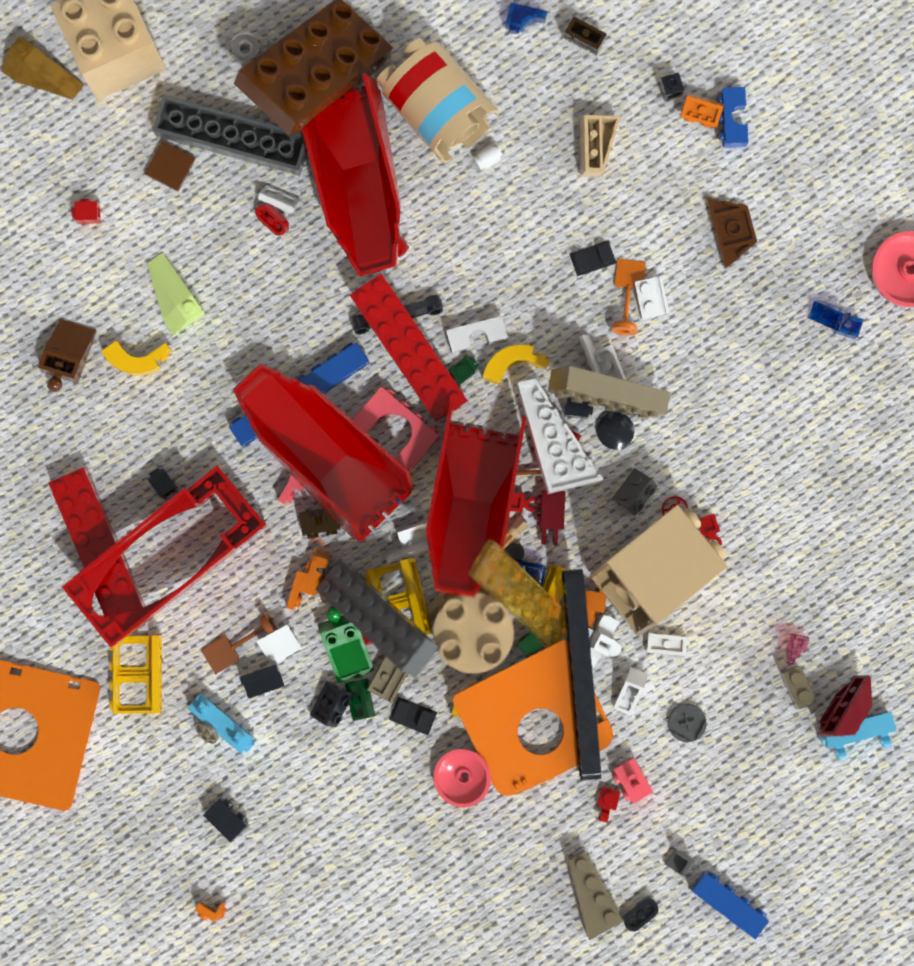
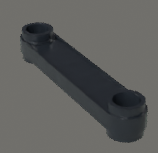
[351,295,443,335]

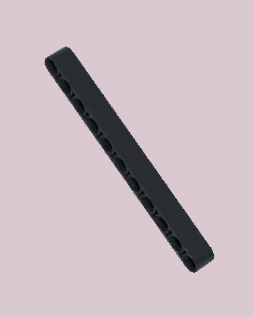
[562,569,602,781]

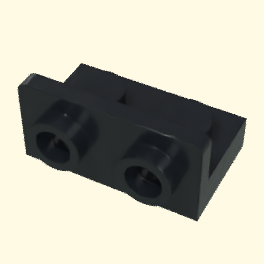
[310,681,353,727]

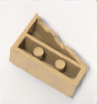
[579,115,621,177]

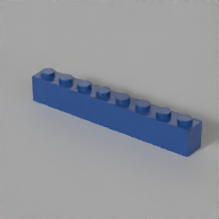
[229,342,370,448]

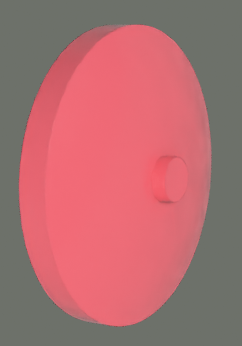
[871,231,914,308]

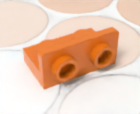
[680,94,724,128]

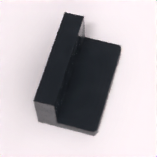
[239,664,284,699]

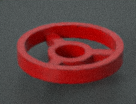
[662,496,689,516]

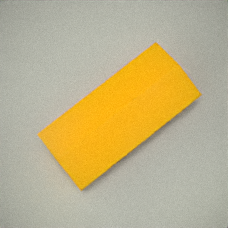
[534,564,567,617]

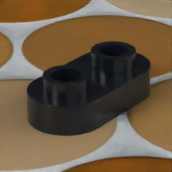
[623,898,659,931]

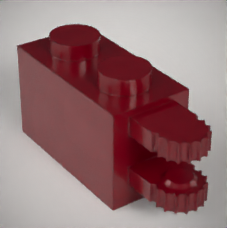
[537,490,566,545]

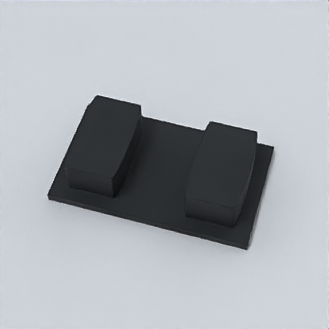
[569,240,616,277]
[389,697,437,735]

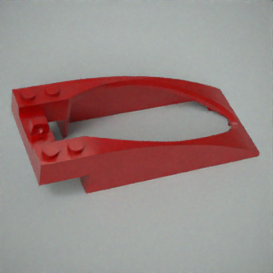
[62,465,267,648]

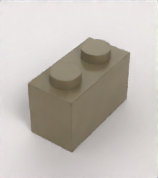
[780,666,817,709]

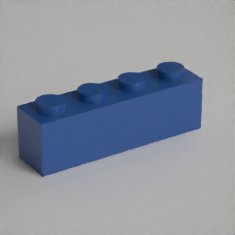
[691,871,769,940]

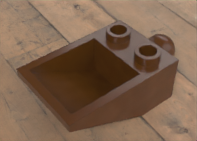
[38,319,97,392]

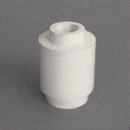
[473,143,502,170]

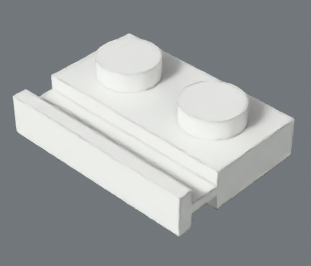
[634,276,669,319]

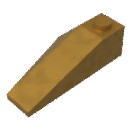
[1,36,84,100]

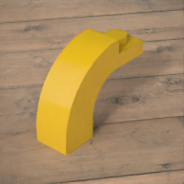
[101,340,172,376]
[482,345,550,385]

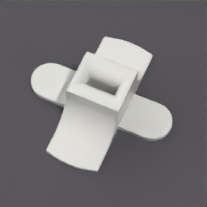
[589,615,621,667]

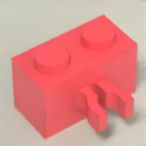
[612,757,653,804]

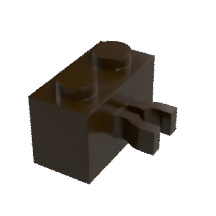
[299,508,341,539]

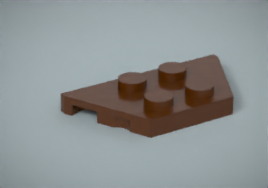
[706,197,757,269]

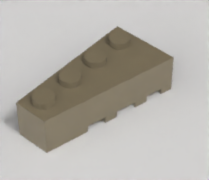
[567,850,624,941]

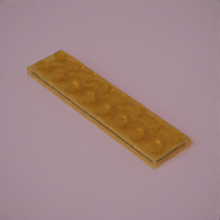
[469,540,566,647]

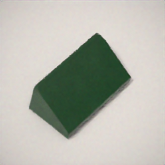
[345,679,376,721]

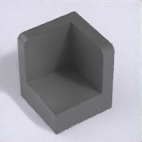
[665,848,694,877]

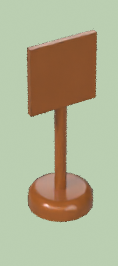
[201,612,278,675]

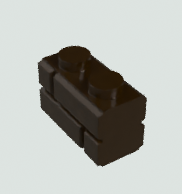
[564,16,607,56]

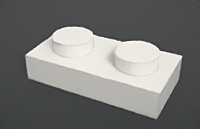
[258,185,301,214]
[646,633,687,656]

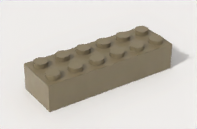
[548,366,670,420]

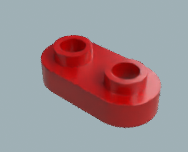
[255,203,289,236]

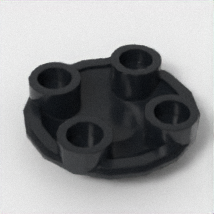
[596,412,635,450]

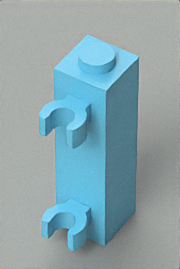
[187,693,255,753]
[819,711,897,760]

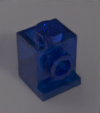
[832,313,864,340]

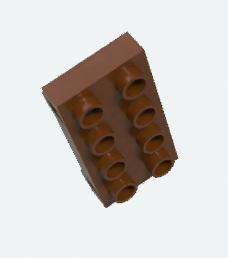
[234,0,393,136]

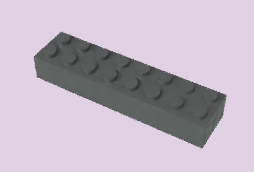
[152,95,308,176]
[316,559,440,679]

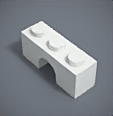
[446,314,508,355]

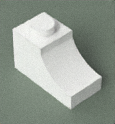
[613,667,648,715]

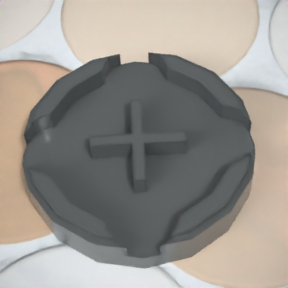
[668,704,707,743]

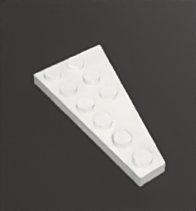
[516,378,604,494]

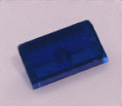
[809,300,851,331]

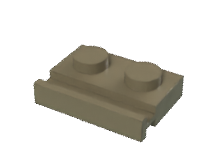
[366,656,407,703]

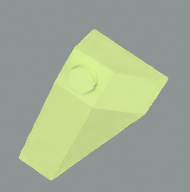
[147,253,205,336]

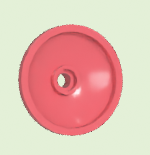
[433,749,491,807]

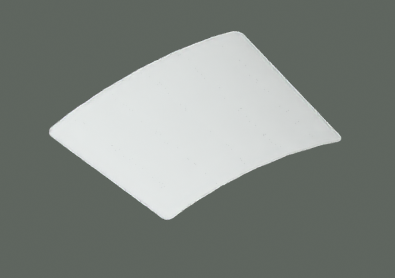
[257,625,302,665]

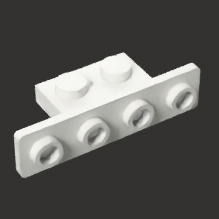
[579,335,626,380]
[384,519,428,563]

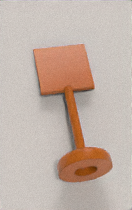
[611,259,646,336]

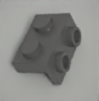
[612,468,657,516]

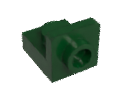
[448,354,479,385]

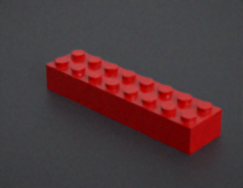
[349,273,468,423]
[48,467,145,616]

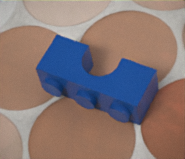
[718,87,749,148]

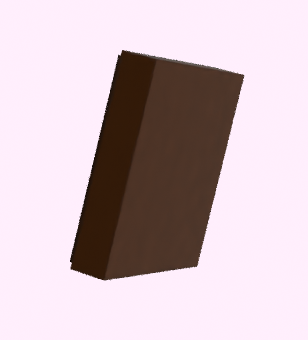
[144,141,196,192]

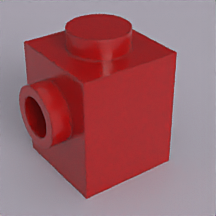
[71,198,101,224]

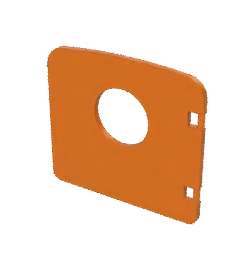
[452,639,613,796]
[0,660,100,811]

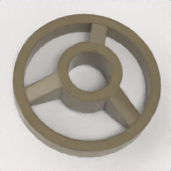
[195,721,219,744]

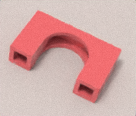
[352,387,440,472]

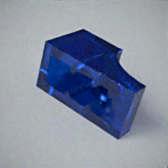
[505,2,548,34]

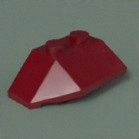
[818,675,873,737]

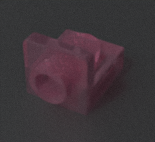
[786,634,809,665]

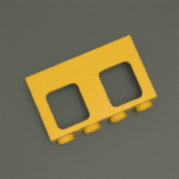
[366,558,433,635]
[110,635,162,714]

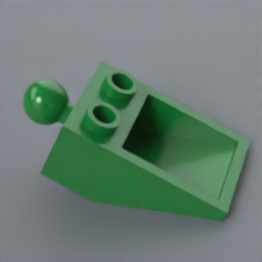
[318,607,374,683]

